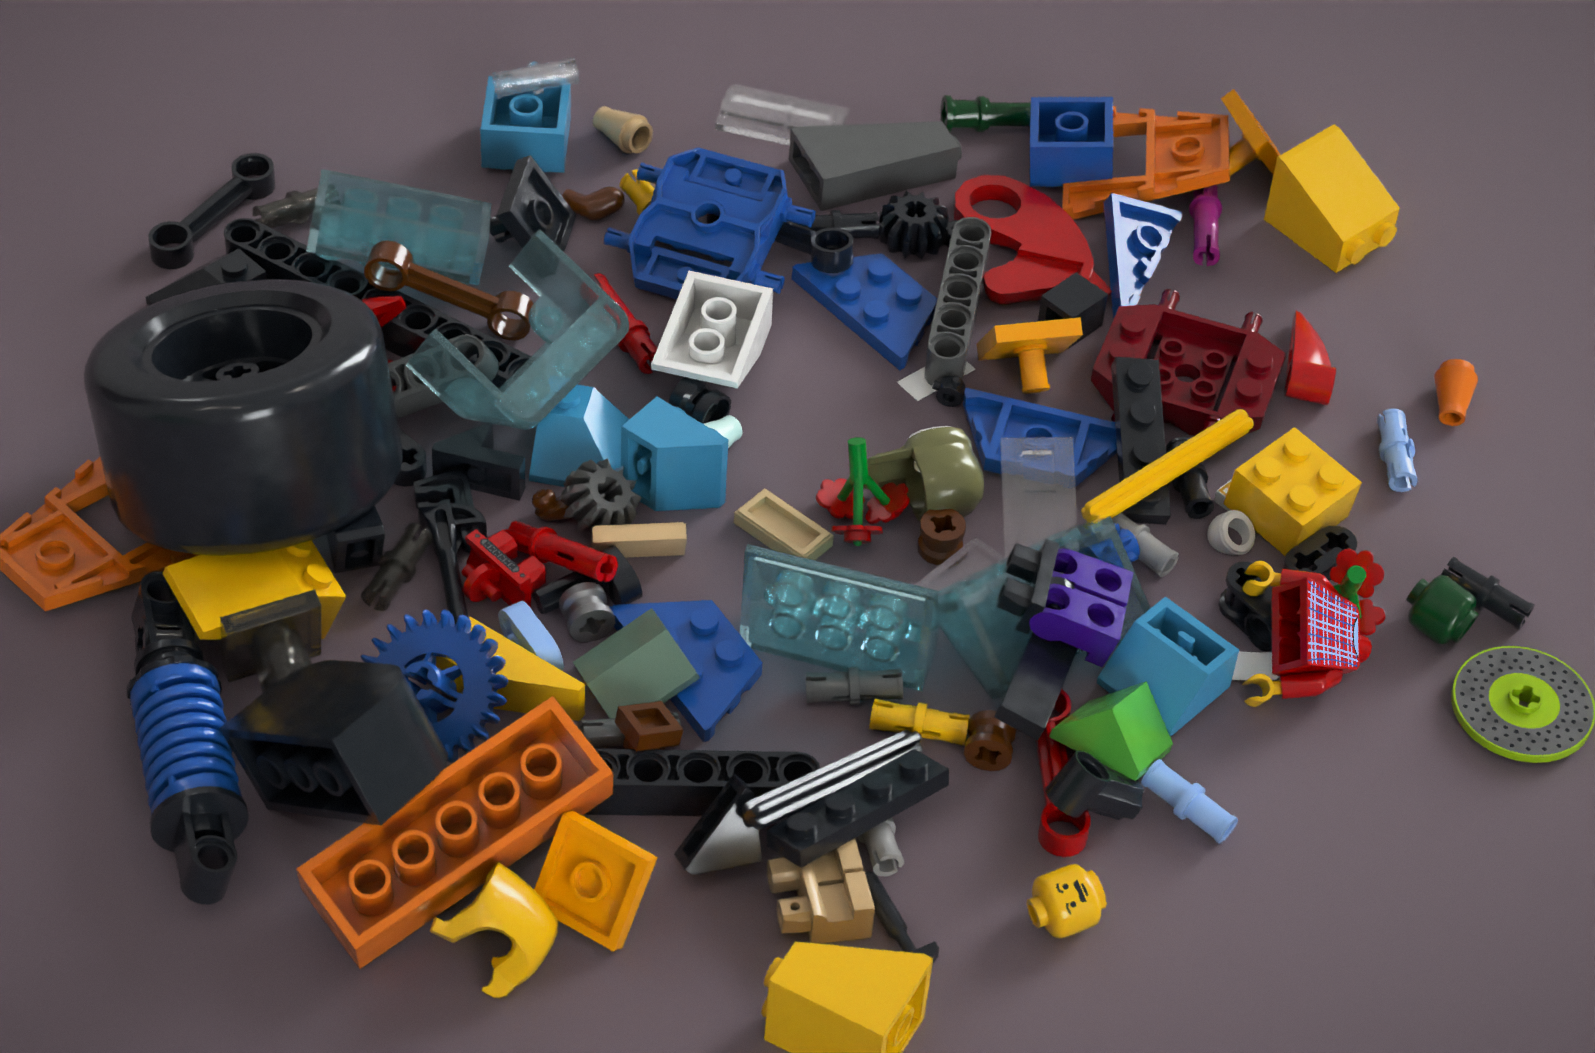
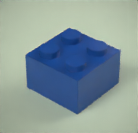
[1030,97,1113,188]

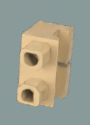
[767,838,875,944]

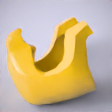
[429,861,558,998]

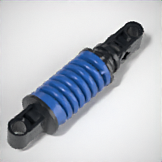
[126,571,249,905]

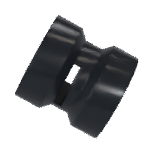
[669,377,731,424]

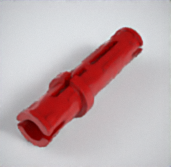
[582,273,657,374]

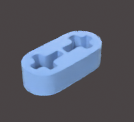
[498,601,564,671]

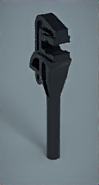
[413,471,487,624]

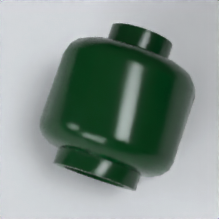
[1406,575,1479,644]

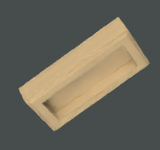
[734,488,834,571]
[591,522,687,558]

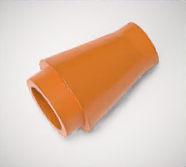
[1434,359,1478,426]

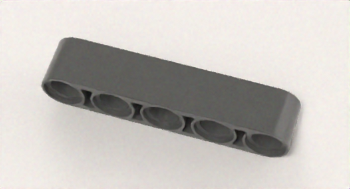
[924,217,991,386]

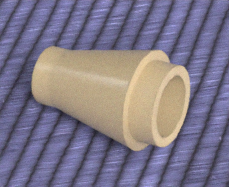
[593,106,653,154]

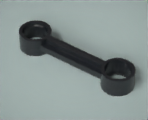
[148,153,276,269]
[706,213,853,273]

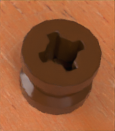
[917,509,966,565]
[964,710,1016,771]

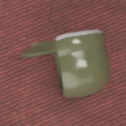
[863,426,984,521]

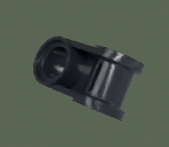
[1218,562,1273,652]

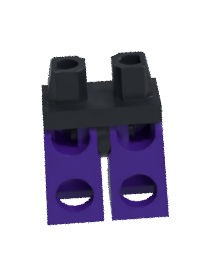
[996,539,1134,667]

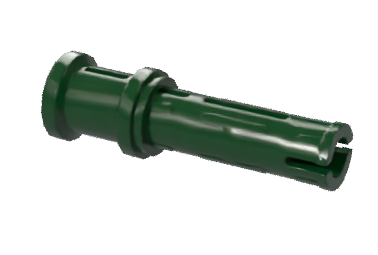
[940,95,1031,132]

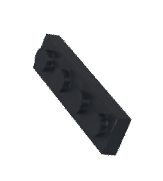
[1111,357,1171,525]
[766,749,949,868]

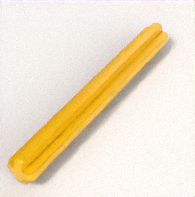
[1081,409,1254,528]

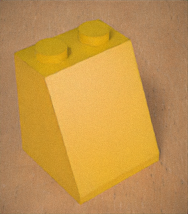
[1264,124,1400,273]
[761,942,933,1053]

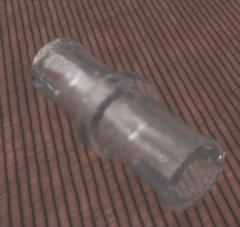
[492,57,579,99]

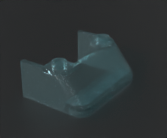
[406,230,629,430]

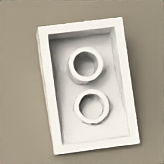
[651,271,773,388]

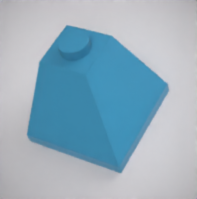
[529,380,629,487]

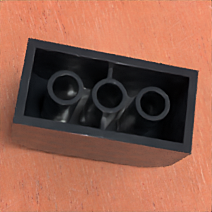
[219,660,448,825]

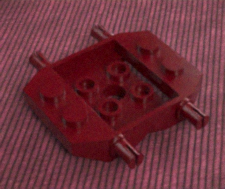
[1091,289,1286,436]

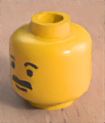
[1026,864,1107,938]

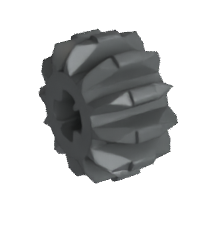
[559,458,641,536]

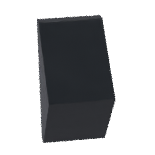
[674,774,762,875]

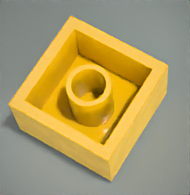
[1223,427,1362,556]

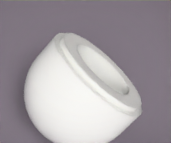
[1207,510,1255,555]

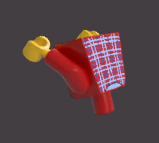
[1242,561,1372,707]

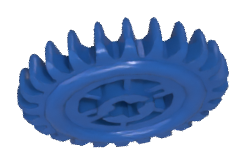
[360,609,509,764]

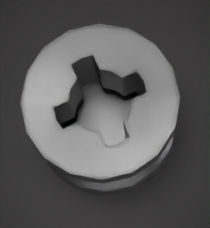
[559,582,615,642]

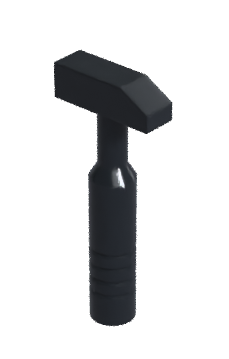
[865,871,939,964]

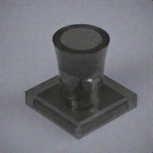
[220,590,321,693]

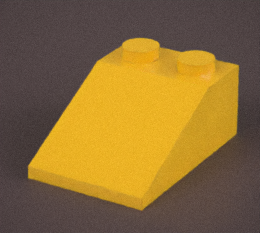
[163,540,347,640]

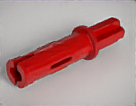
[504,521,618,582]

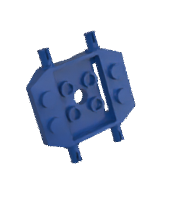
[604,147,816,299]

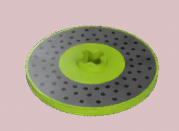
[1451,646,1595,763]

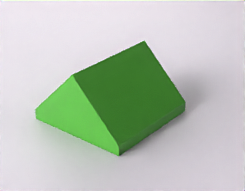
[1049,681,1173,781]

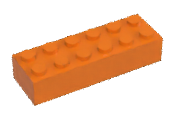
[296,696,613,969]

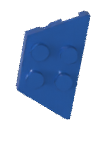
[791,253,937,371]
[963,388,1117,491]
[610,600,763,742]

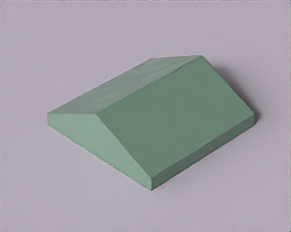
[573,608,700,718]

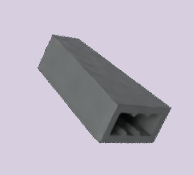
[789,121,962,211]

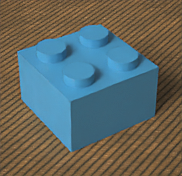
[480,76,571,173]

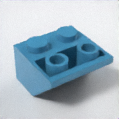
[621,396,729,511]
[1097,597,1239,737]

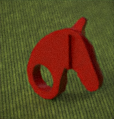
[953,175,1112,304]

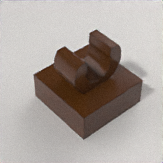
[614,701,684,751]

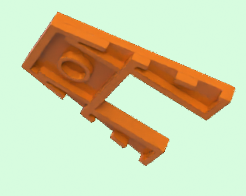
[1062,106,1230,220]
[0,457,198,612]

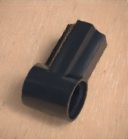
[1045,750,1144,820]

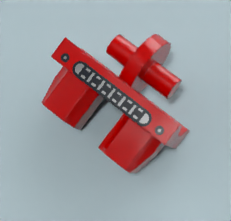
[462,529,546,608]

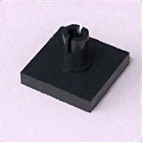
[488,155,577,276]

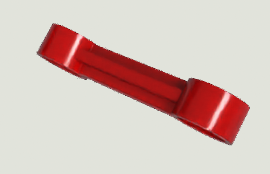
[1036,689,1091,857]

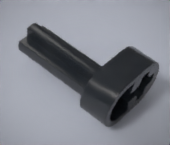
[532,545,642,614]

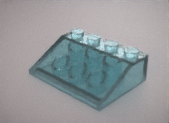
[740,544,940,691]

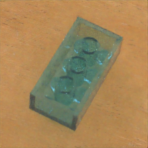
[306,169,492,285]

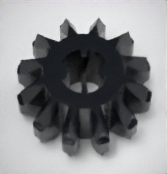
[879,191,950,259]

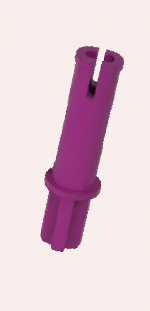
[1189,185,1222,266]

